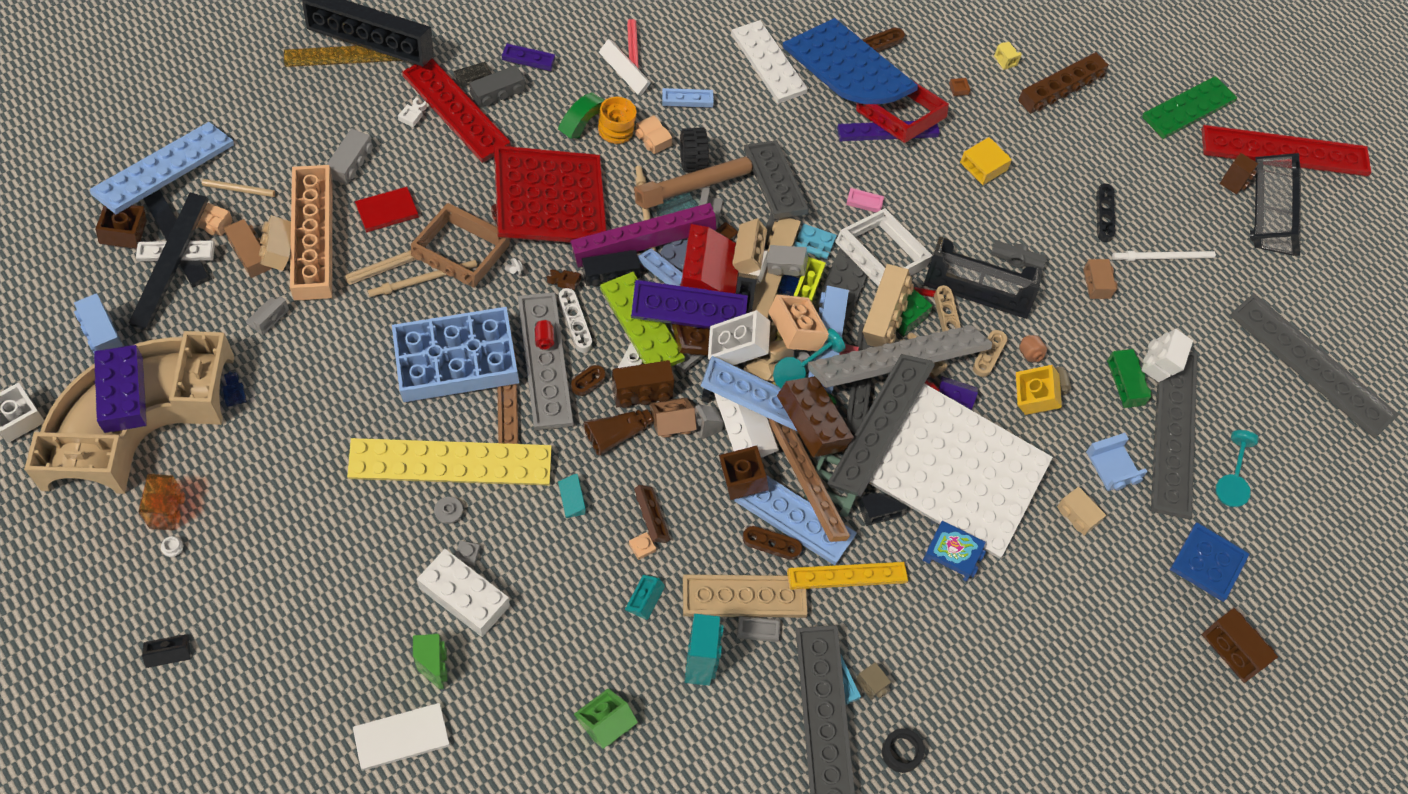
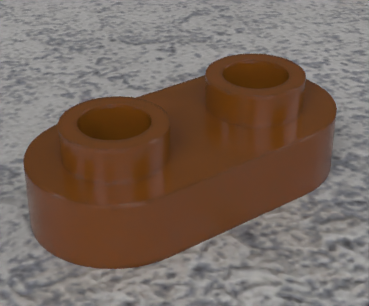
[571,365,605,396]

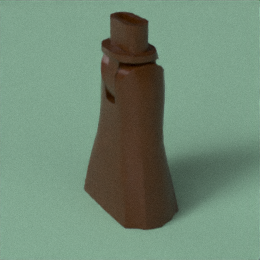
[583,409,653,456]

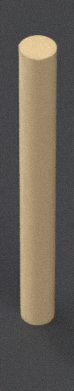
[202,179,275,197]

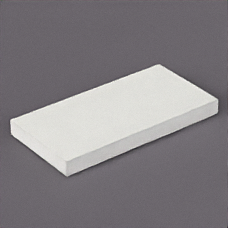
[353,703,450,771]

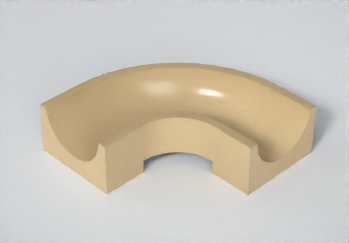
[24,331,234,494]

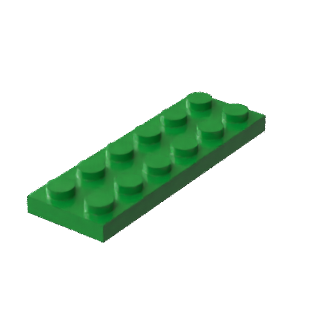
[1142,76,1238,139]

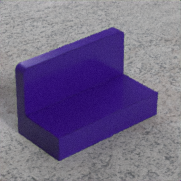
[938,376,978,410]

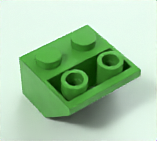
[413,634,448,689]

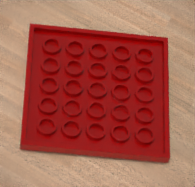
[494,145,606,242]

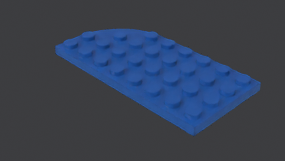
[783,18,918,104]

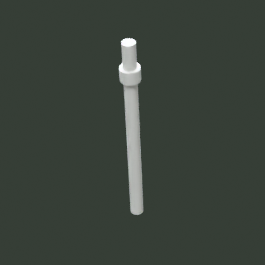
[1112,251,1216,261]

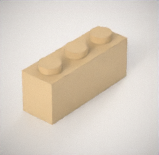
[259,215,291,271]
[733,218,767,274]

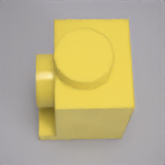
[994,42,1022,70]

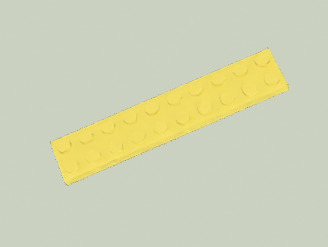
[347,438,552,486]

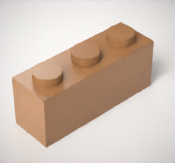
[224,219,271,278]

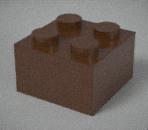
[95,205,147,249]
[719,445,769,500]

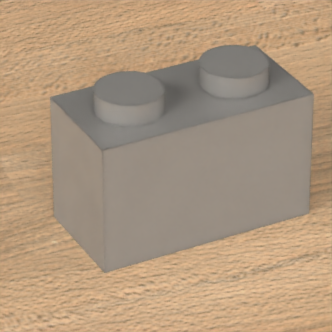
[767,245,808,276]

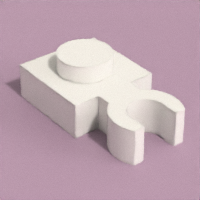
[398,98,427,127]

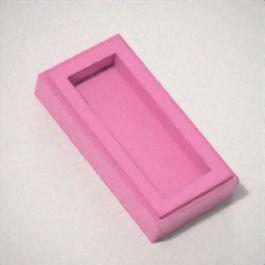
[846,188,884,212]

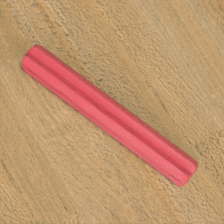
[627,19,639,68]

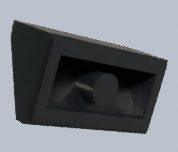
[142,634,190,668]

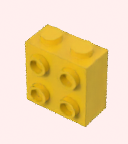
[960,137,1012,185]

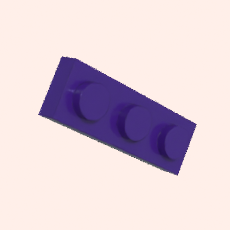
[502,43,555,71]

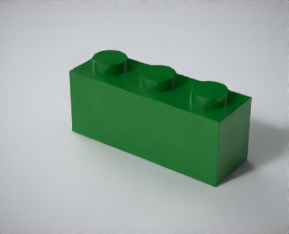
[1107,349,1151,408]

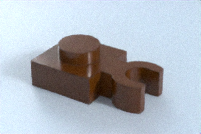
[546,269,582,290]

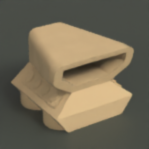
[746,340,794,381]

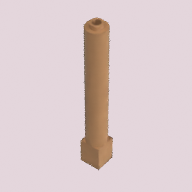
[634,156,753,209]

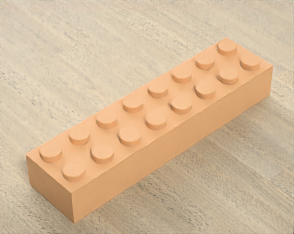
[290,165,333,301]

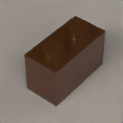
[1219,153,1259,195]

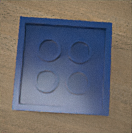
[1169,522,1249,602]

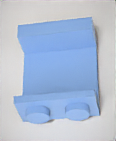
[1086,433,1147,491]

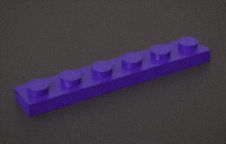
[837,121,940,142]

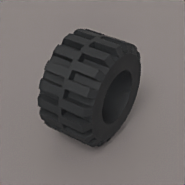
[680,127,709,173]

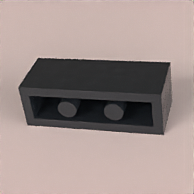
[582,250,640,286]

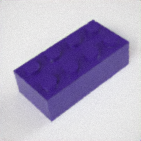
[94,345,147,433]

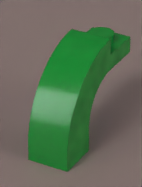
[558,92,605,139]

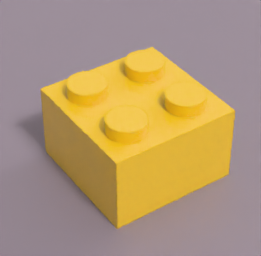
[1016,365,1062,415]

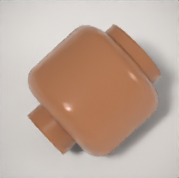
[1019,335,1047,362]

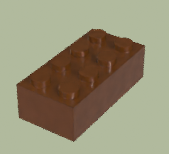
[777,376,854,458]

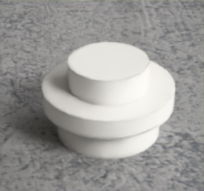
[161,536,183,557]

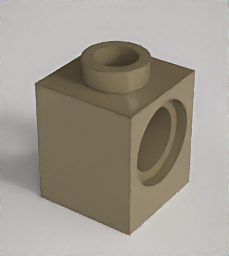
[856,662,891,700]

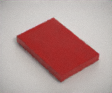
[355,187,419,233]

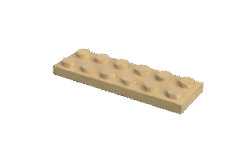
[682,575,807,618]

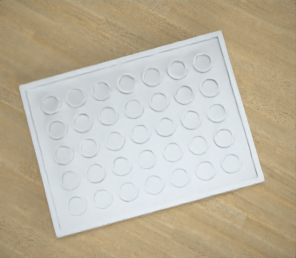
[869,383,1053,559]

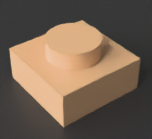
[629,532,656,560]

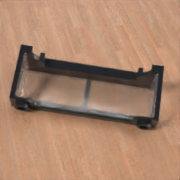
[1250,153,1301,256]
[923,236,1042,319]

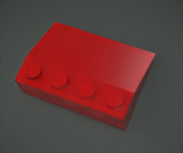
[680,224,738,294]

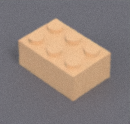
[768,294,829,351]

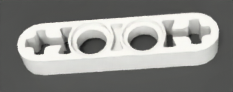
[559,288,592,353]

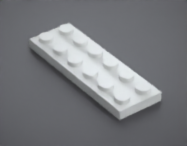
[731,20,808,103]

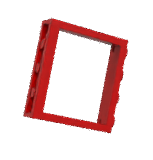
[856,80,949,143]

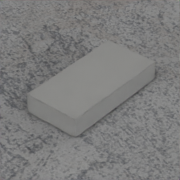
[737,616,780,642]

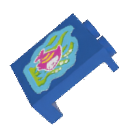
[923,521,986,582]

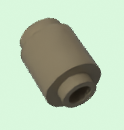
[1055,367,1071,396]

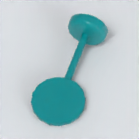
[773,328,846,389]
[1216,430,1259,508]

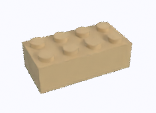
[862,264,914,347]

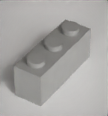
[326,128,373,185]

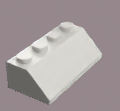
[714,393,779,458]

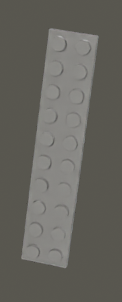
[808,325,992,388]

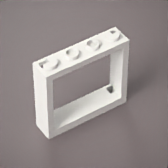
[835,208,933,287]

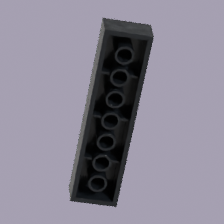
[302,0,434,66]

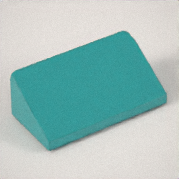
[558,474,585,518]
[625,575,665,620]

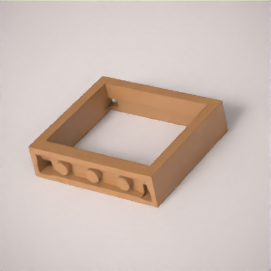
[411,203,510,288]

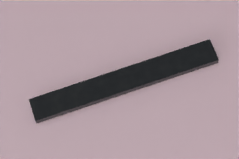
[143,189,210,288]
[129,192,209,331]

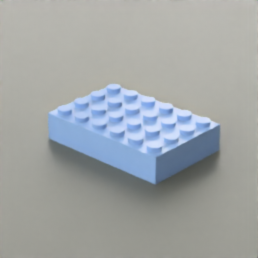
[392,307,519,402]

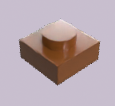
[949,78,970,96]

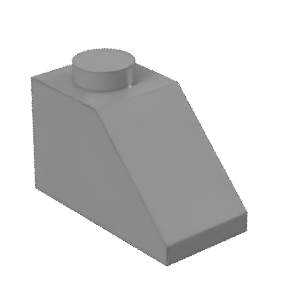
[695,404,724,440]

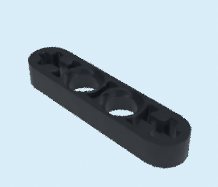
[1096,183,1115,242]

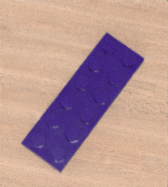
[631,280,748,329]

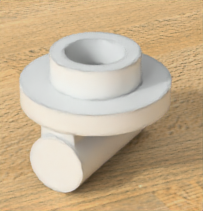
[505,258,523,276]

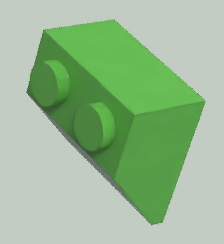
[574,689,638,749]

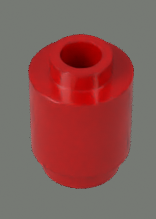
[535,320,554,350]

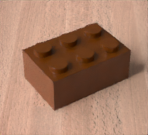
[612,360,674,408]
[1201,608,1278,683]

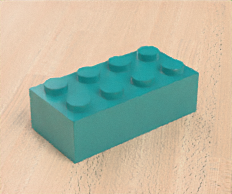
[685,614,724,686]

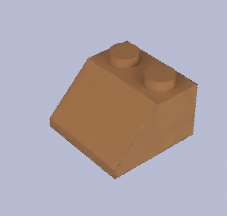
[649,397,697,437]

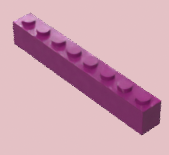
[571,203,717,268]

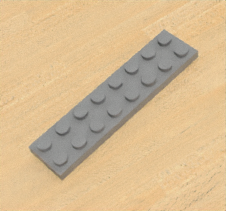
[518,292,573,430]

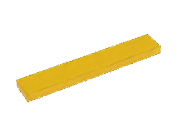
[787,562,908,590]

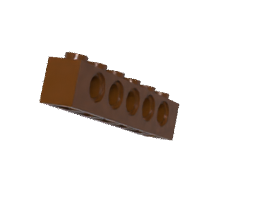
[1018,52,1109,114]

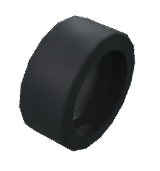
[881,728,925,773]

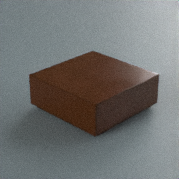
[715,222,738,241]

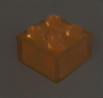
[138,474,185,530]

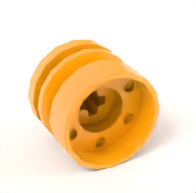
[598,96,637,144]

